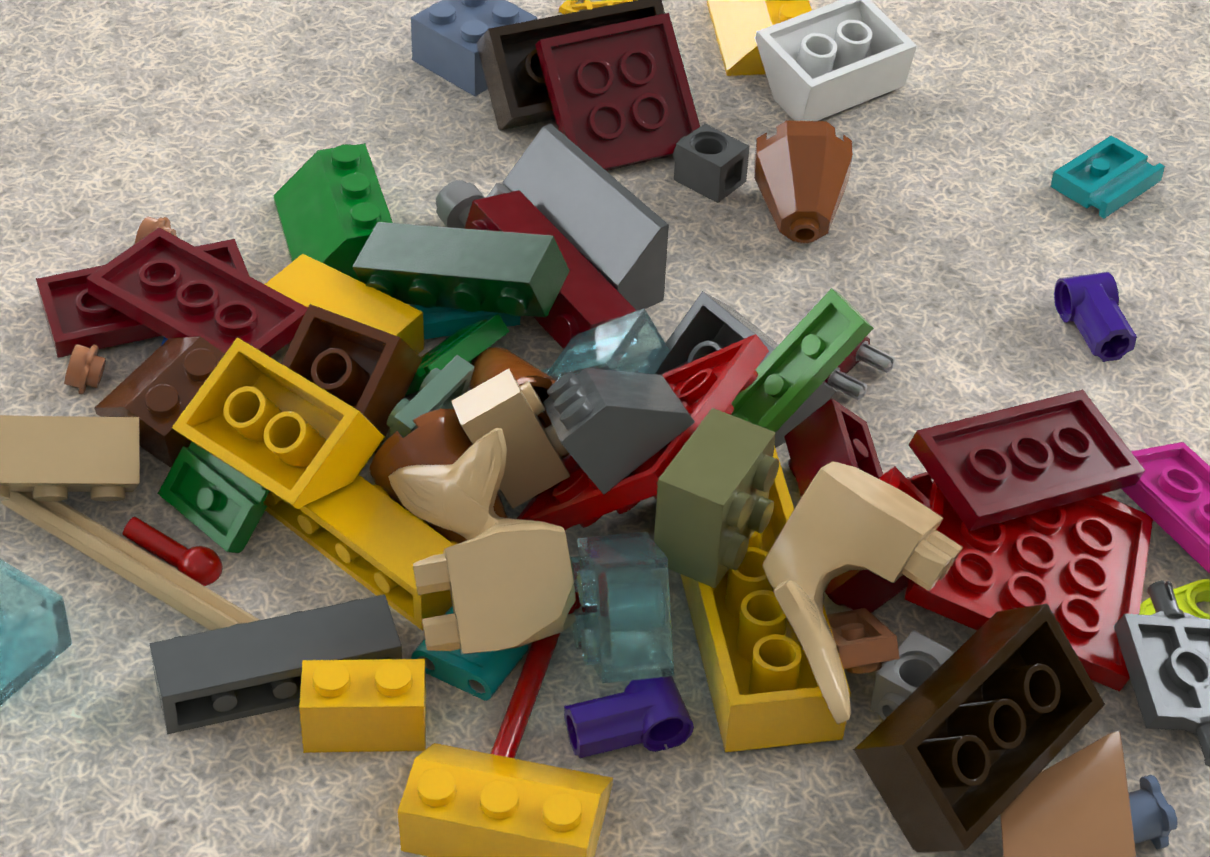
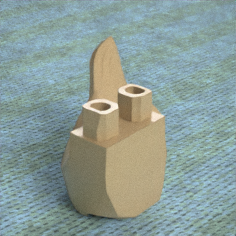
[388,428,576,654]
[762,461,963,724]

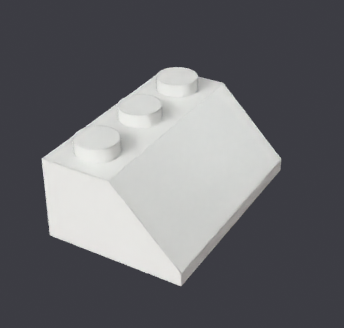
[755,0,917,121]

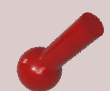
[123,516,223,586]

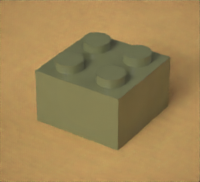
[653,408,779,588]

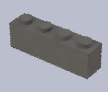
[149,594,402,734]

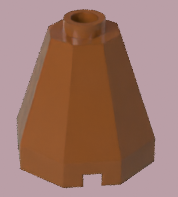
[754,120,853,243]

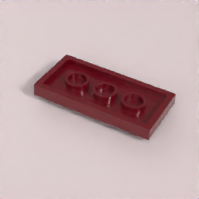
[86,227,308,357]
[36,239,249,358]
[909,389,1145,531]

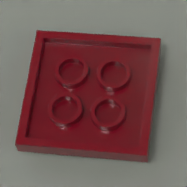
[535,13,700,171]

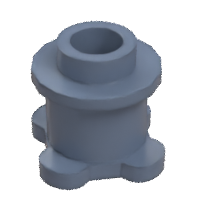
[1129,775,1178,849]

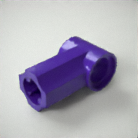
[1054,272,1137,362]
[564,671,694,758]

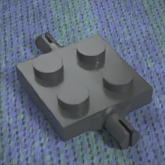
[1114,580,1210,767]

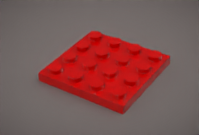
[517,334,769,531]
[904,481,1153,692]

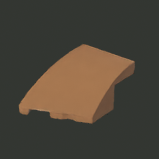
[1000,731,1136,857]

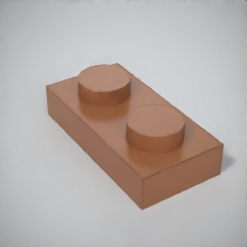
[827,608,900,674]

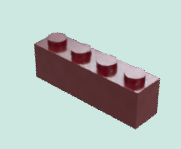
[464,190,638,364]
[784,398,909,613]

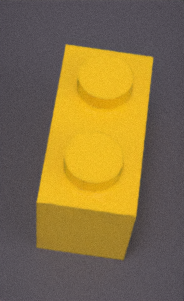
[299,659,426,753]

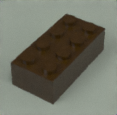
[476,0,665,131]
[853,604,1105,853]

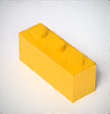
[265,254,424,354]

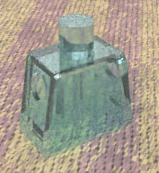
[541,308,670,380]

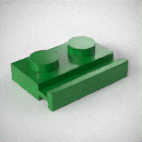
[405,314,510,396]
[157,442,270,553]

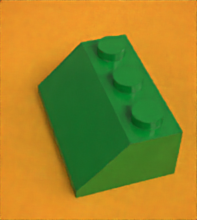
[273,143,393,281]

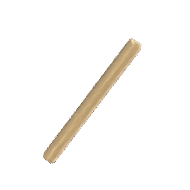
[1,492,260,631]

